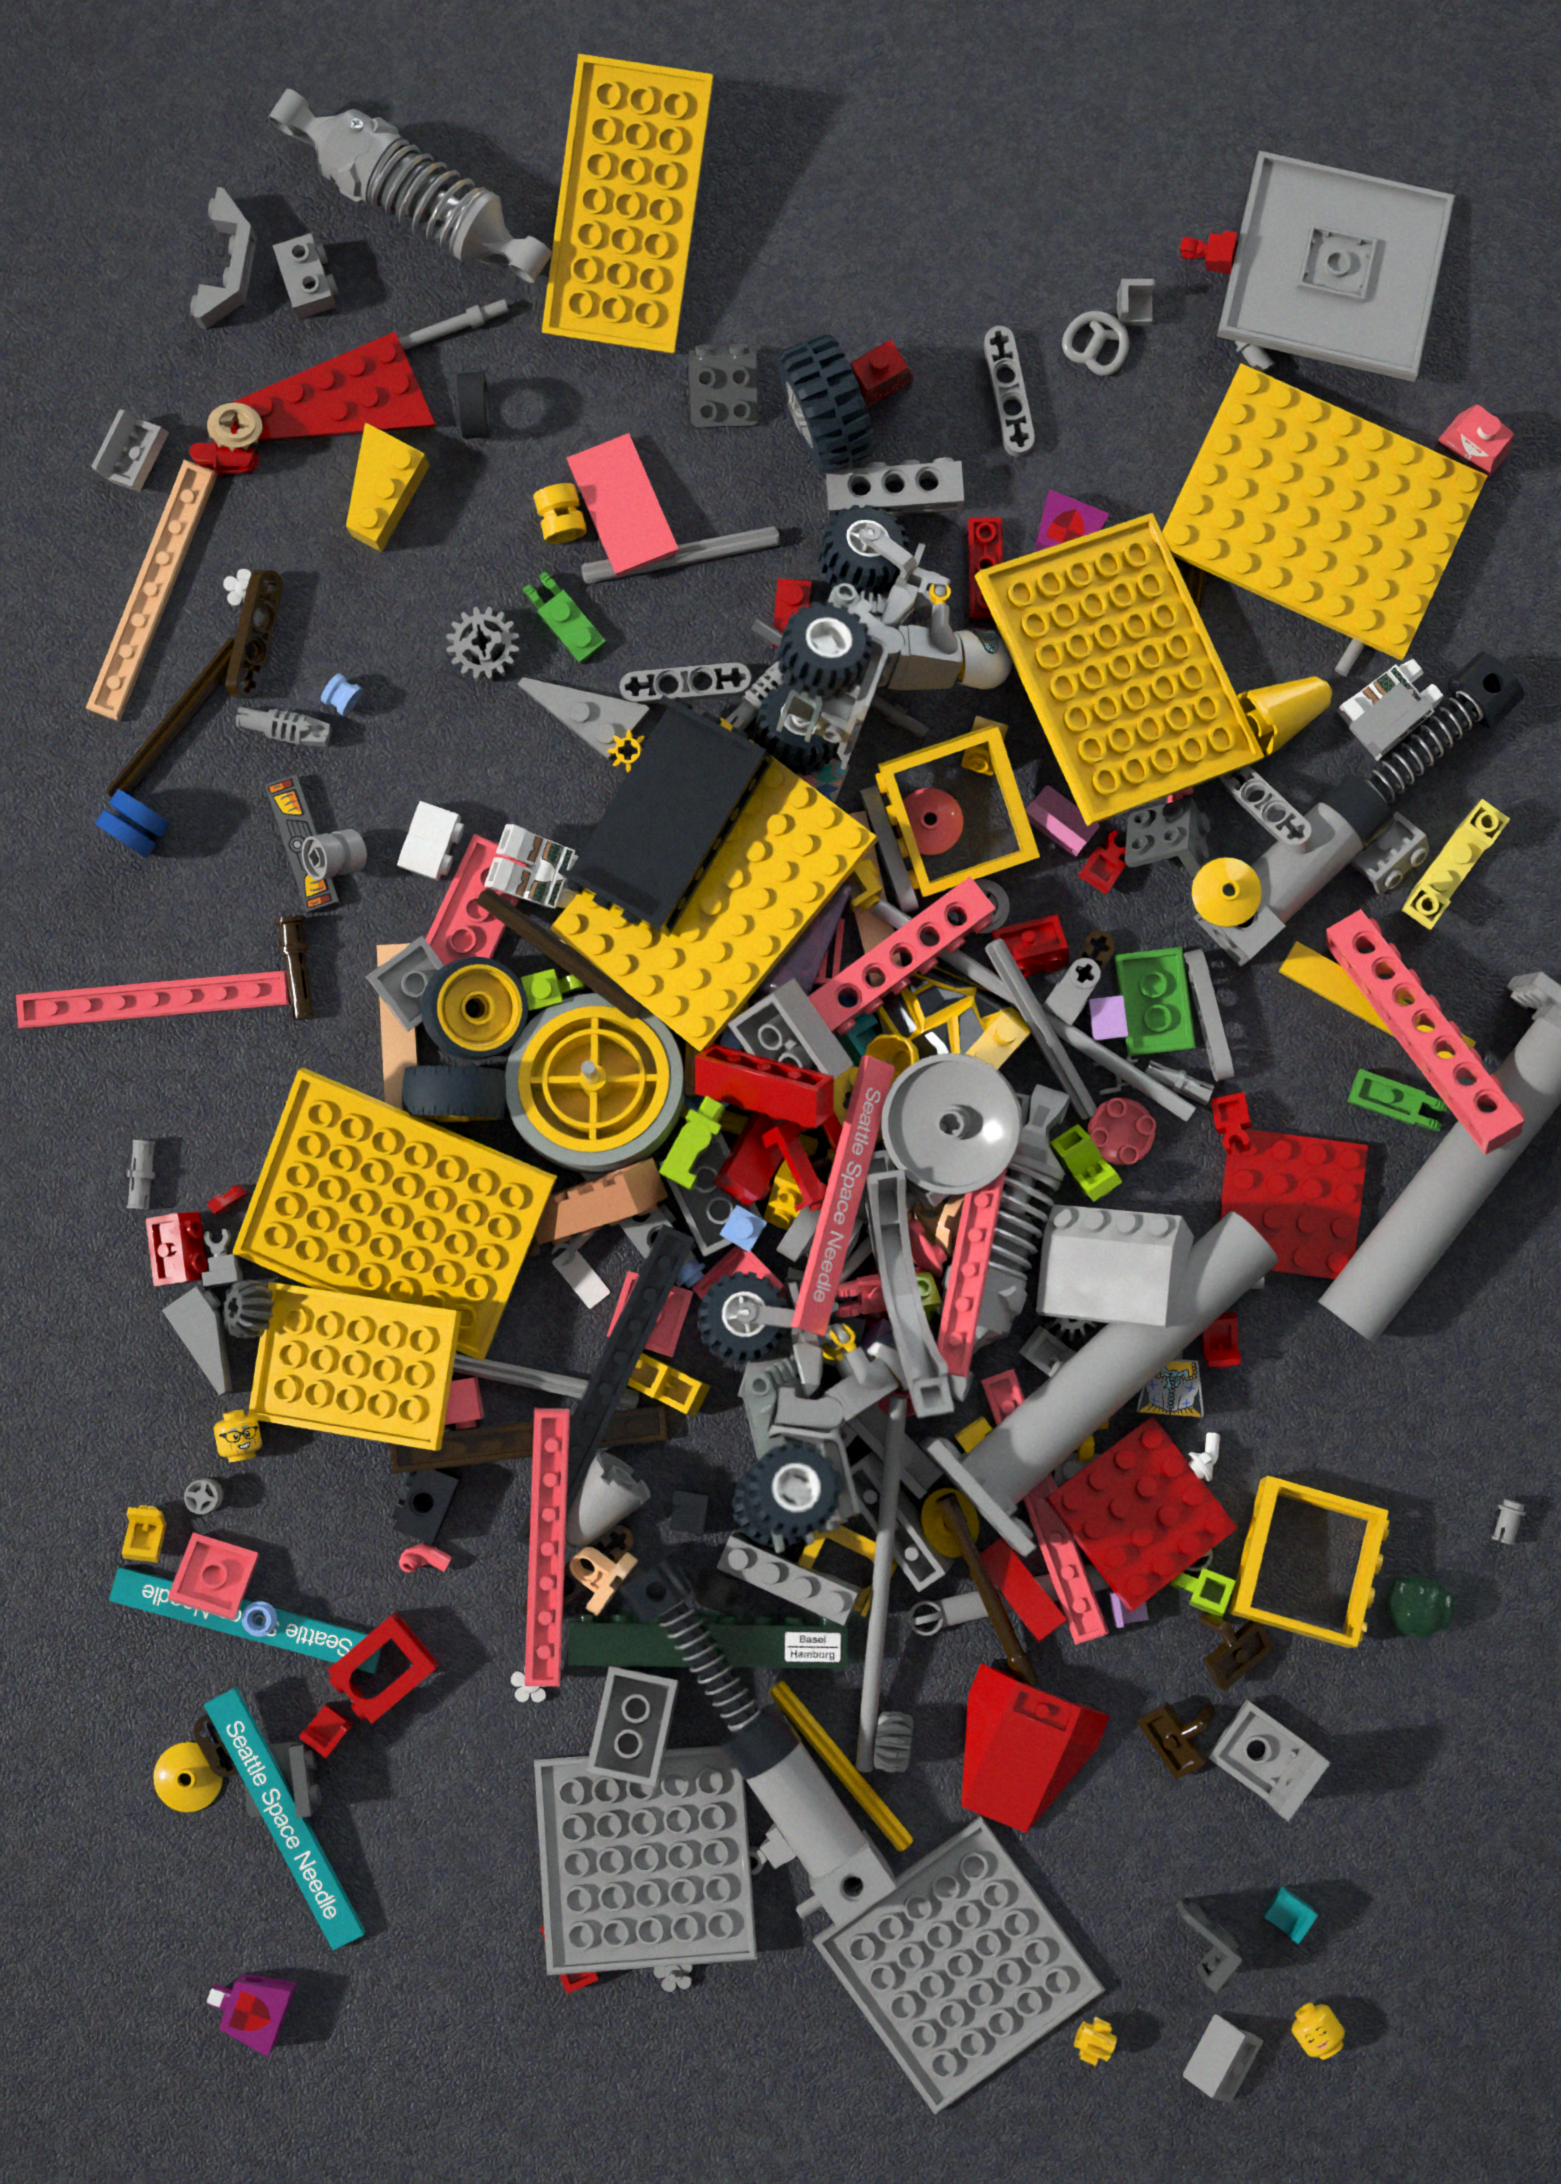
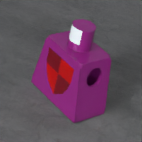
[1034,490,1109,551]
[206,1974,297,2056]

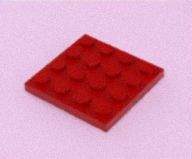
[1218,1129,1368,1279]
[1044,1416,1238,1612]

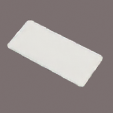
[552,1249,610,1308]

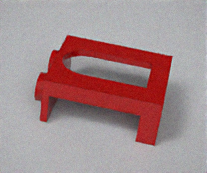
[760,1110,842,1212]
[327,1612,440,1724]

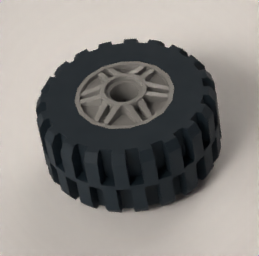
[776,333,876,474]

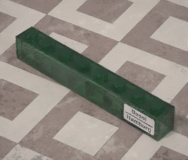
[568,1613,848,1669]

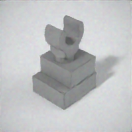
[202,1229,244,1288]
[749,1823,796,1875]

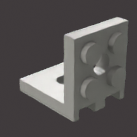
[1207,1700,1330,1821]

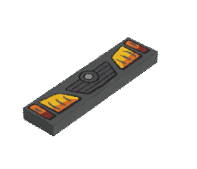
[265,774,341,913]

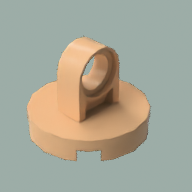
[914,1193,965,1257]
[570,1547,638,1616]

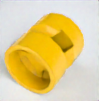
[533,483,587,544]

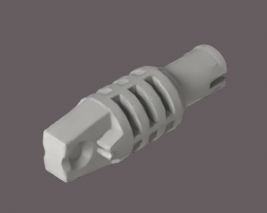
[725,661,792,731]
[236,706,332,747]

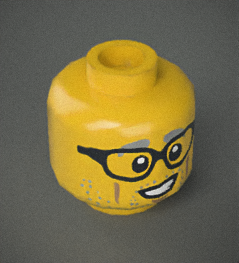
[214,1409,262,1462]

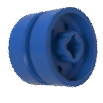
[94,788,171,859]

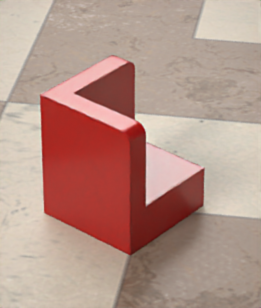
[299,1703,354,1758]

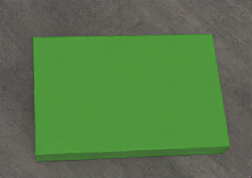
[1114,947,1196,1057]

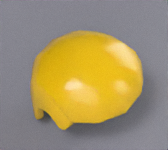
[864,1034,920,1086]

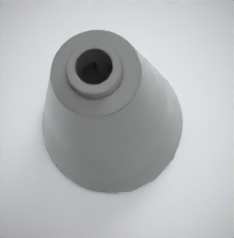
[565,1452,650,1548]

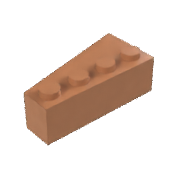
[535,1158,668,1246]

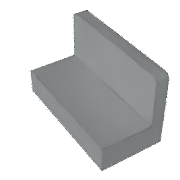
[1349,683,1434,757]
[1183,2015,1263,2104]

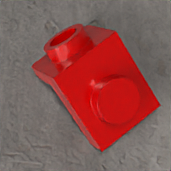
[1201,1312,1241,1369]

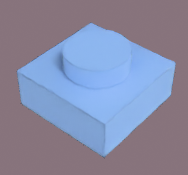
[719,1205,767,1252]

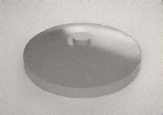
[881,1053,1022,1194]

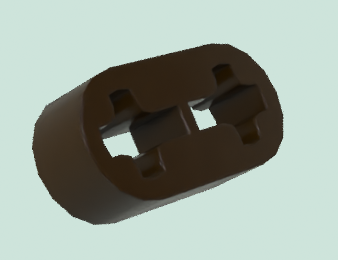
[193,1715,238,1777]

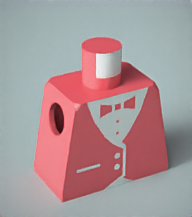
[1437,404,1514,480]

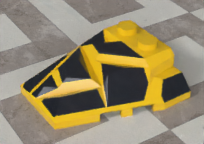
[876,966,1032,1070]

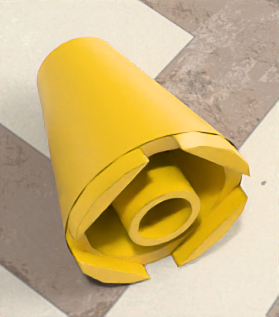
[1237,676,1332,756]

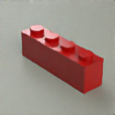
[695,1043,834,1128]
[712,1110,801,1206]

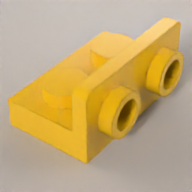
[763,1160,804,1230]

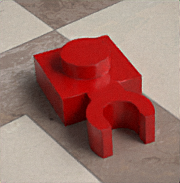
[1078,830,1126,894]
[1210,1092,1252,1155]

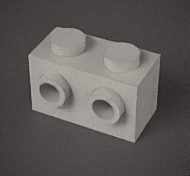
[273,233,339,319]

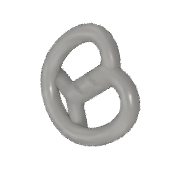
[1062,311,1130,376]

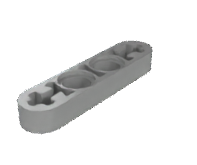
[984,326,1035,457]
[620,662,751,704]
[1219,766,1316,854]
[859,785,919,914]
[1184,949,1234,1082]

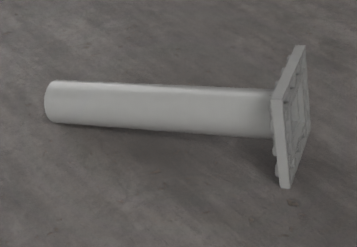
[1318,972,1561,1344]
[918,1211,1279,1556]

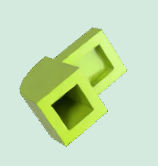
[1050,1124,1122,1202]

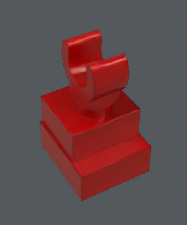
[1180,231,1238,274]

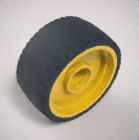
[421,957,528,1060]
[402,1066,506,1122]

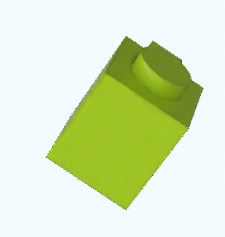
[521,969,585,1014]
[1170,1568,1236,1618]

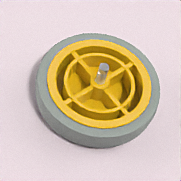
[505,993,686,1174]

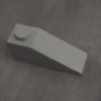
[162,1286,232,1396]

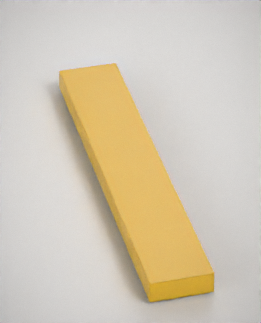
[1278,941,1476,1059]

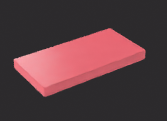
[567,433,679,578]
[425,834,528,966]

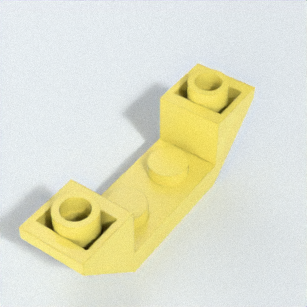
[1402,799,1510,930]

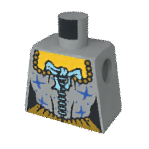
[1133,1351,1203,1417]

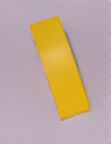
[627,1352,710,1417]

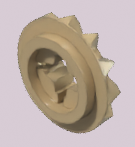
[207,403,262,452]

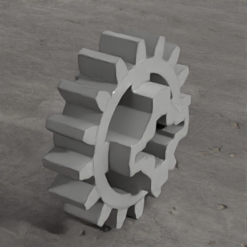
[446,607,520,682]

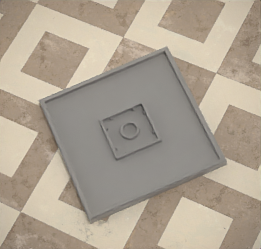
[1217,151,1455,382]

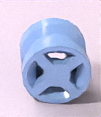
[321,673,363,716]

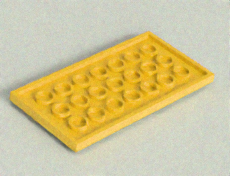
[541,54,714,354]

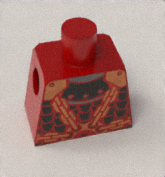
[850,340,914,408]

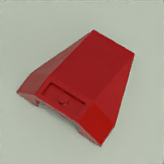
[961,1662,1110,1833]

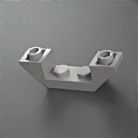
[190,187,257,329]

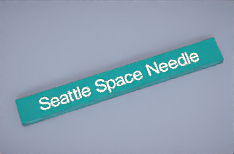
[109,1566,383,1674]
[204,1686,365,1951]

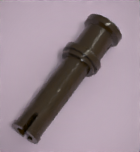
[274,915,314,1020]

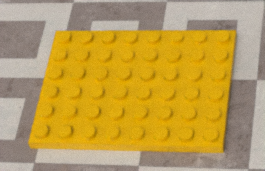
[1156,363,1488,660]
[975,513,1265,826]
[549,718,879,1052]
[232,1067,557,1362]

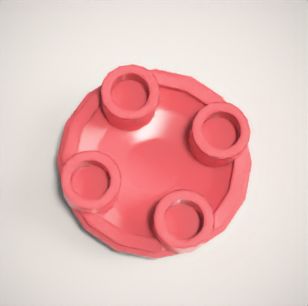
[1088,1098,1156,1165]
[908,1217,947,1278]

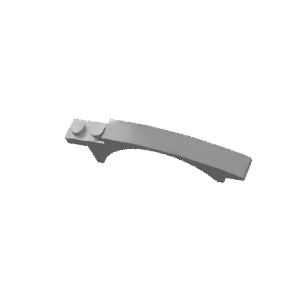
[863,1150,954,1418]

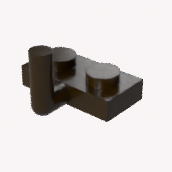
[1199,1612,1275,1691]
[1136,1701,1215,1780]

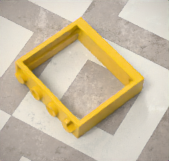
[875,724,1040,897]
[1228,1476,1390,1648]

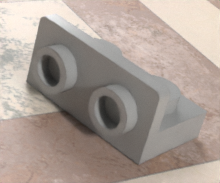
[1350,811,1430,895]

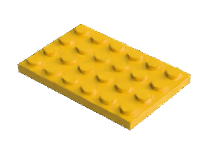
[248,1282,462,1451]

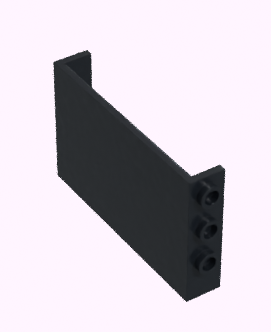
[558,695,773,937]

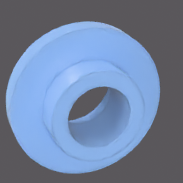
[676,1258,706,1288]
[242,1601,277,1637]

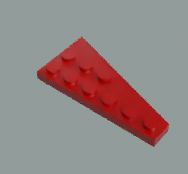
[211,332,437,442]

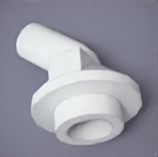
[1187,1433,1220,1482]

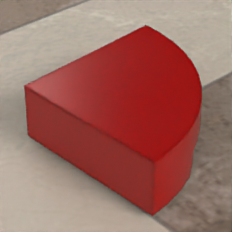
[207,1185,248,1215]

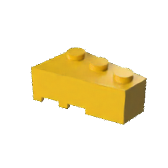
[346,422,430,552]

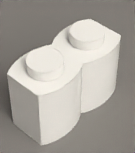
[397,801,464,881]

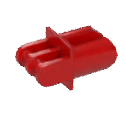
[189,440,259,478]

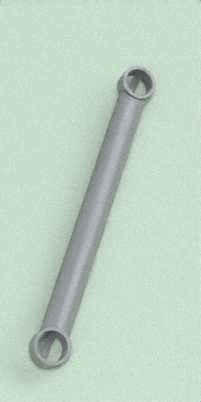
[908,1549,1213,1636]

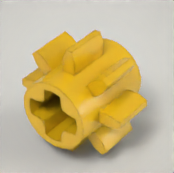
[607,730,646,773]
[1074,2017,1117,2066]

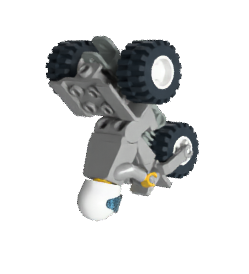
[753,505,1012,776]
[697,1271,909,1553]

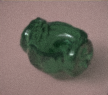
[1385,1577,1455,1639]

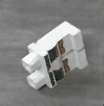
[1336,659,1444,761]
[484,824,579,908]

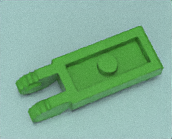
[523,571,606,664]
[1347,1069,1448,1132]

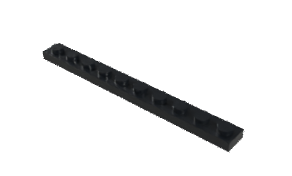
[516,1223,695,1546]

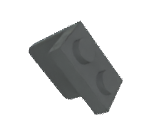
[688,344,758,427]
[1125,797,1210,877]
[244,1740,321,1818]
[1176,1900,1243,1993]

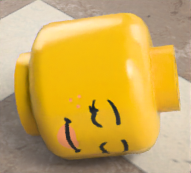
[1292,2003,1345,2060]

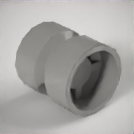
[301,829,367,880]

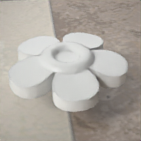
[224,569,251,606]
[511,1666,547,1703]

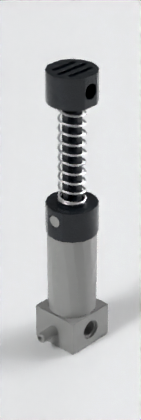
[1192,652,1525,967]
[618,1550,897,1928]

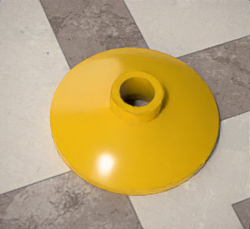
[1192,858,1262,927]
[921,1488,979,1558]
[154,1742,223,1812]

